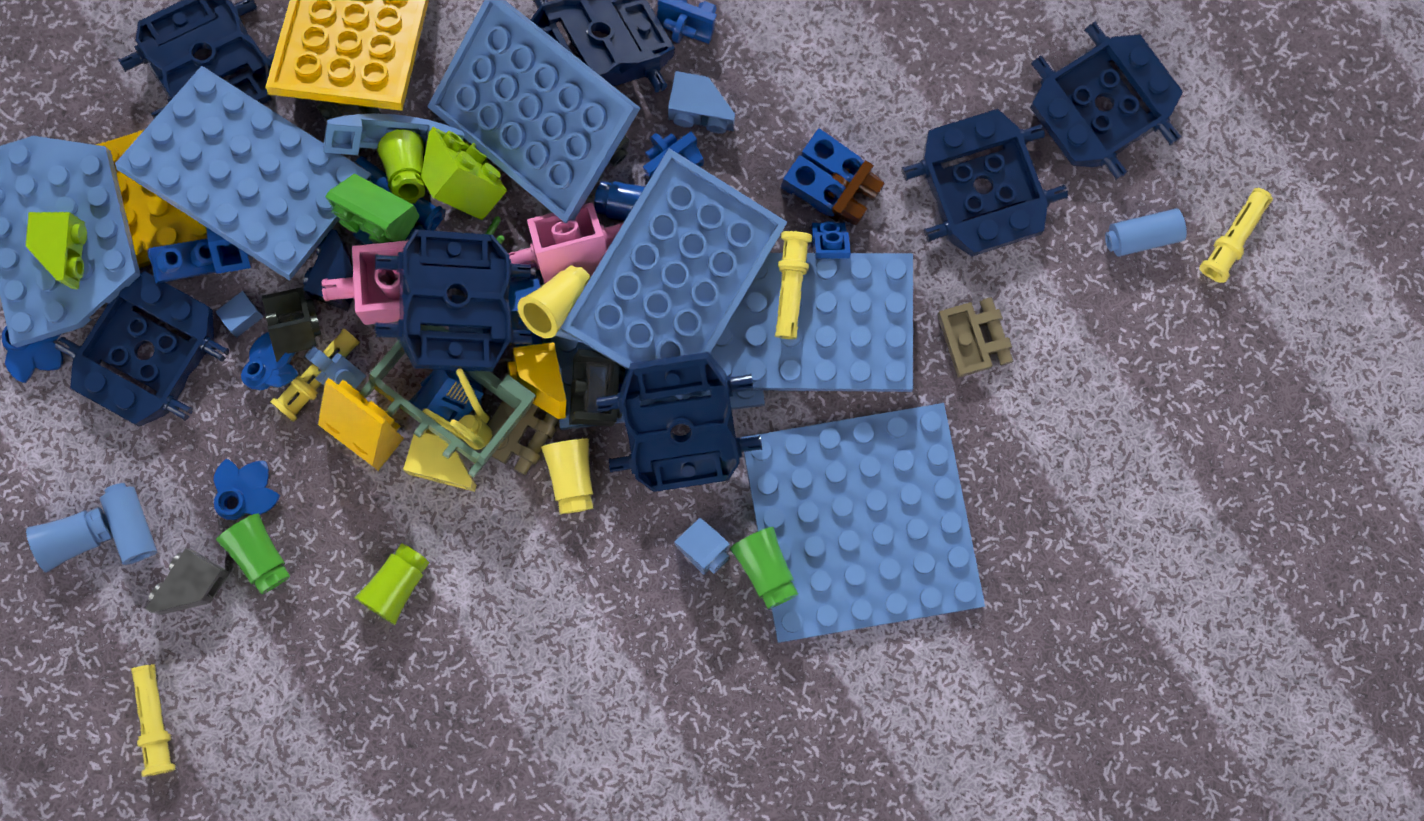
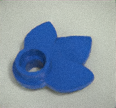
[2,326,63,383]
[241,332,299,390]
[213,459,280,520]

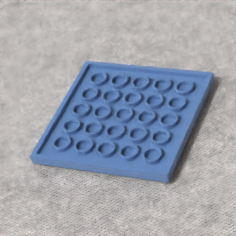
[741,403,985,643]

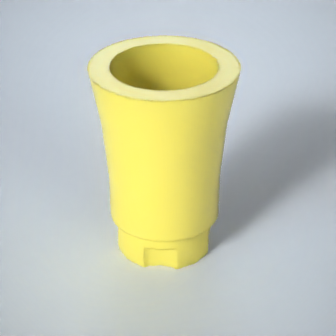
[518,265,591,339]
[541,438,593,514]

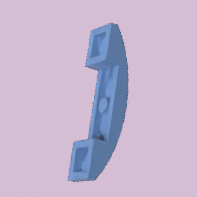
[323,114,464,156]

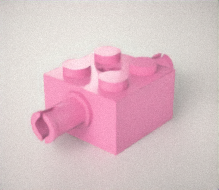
[508,202,623,284]
[322,240,409,325]

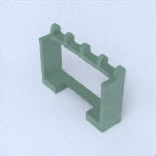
[360,325,536,478]

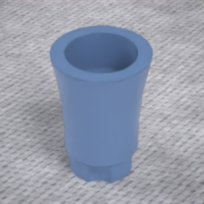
[26,507,113,573]

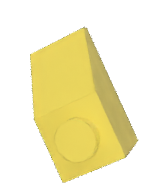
[403,429,477,492]

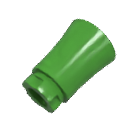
[216,513,290,595]
[730,527,798,609]

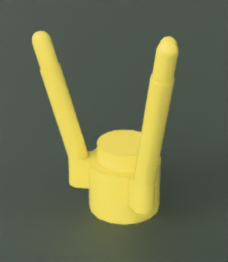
[422,368,492,450]

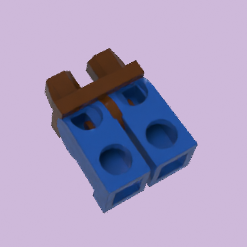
[781,128,885,226]

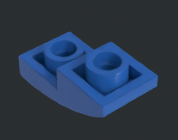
[811,221,851,259]

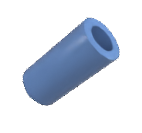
[1105,208,1187,257]
[100,483,157,565]

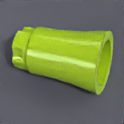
[377,129,426,204]
[354,543,430,625]

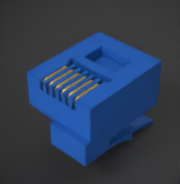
[409,369,484,435]

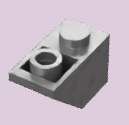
[146,548,230,615]

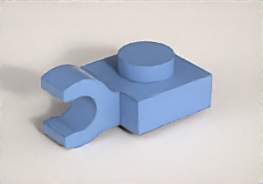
[304,346,366,389]

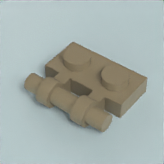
[937,297,1013,378]
[479,401,559,475]

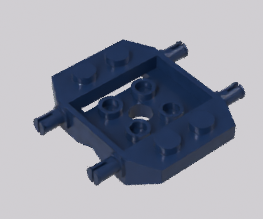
[118,0,275,119]
[530,0,675,93]
[1030,21,1183,180]
[901,109,1068,257]
[375,230,533,372]
[55,271,229,427]
[596,352,763,492]

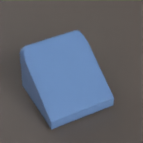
[215,291,264,338]

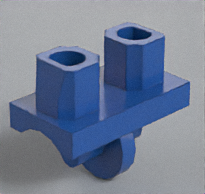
[656,0,717,44]
[643,131,704,182]
[147,238,216,283]

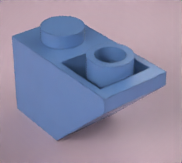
[668,71,735,134]
[675,518,730,575]

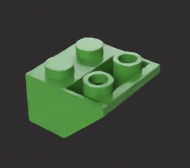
[325,173,420,244]

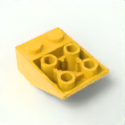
[318,378,404,471]

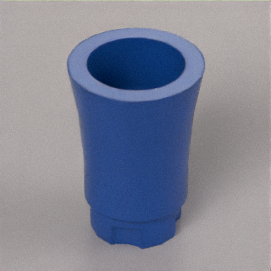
[594,181,646,221]

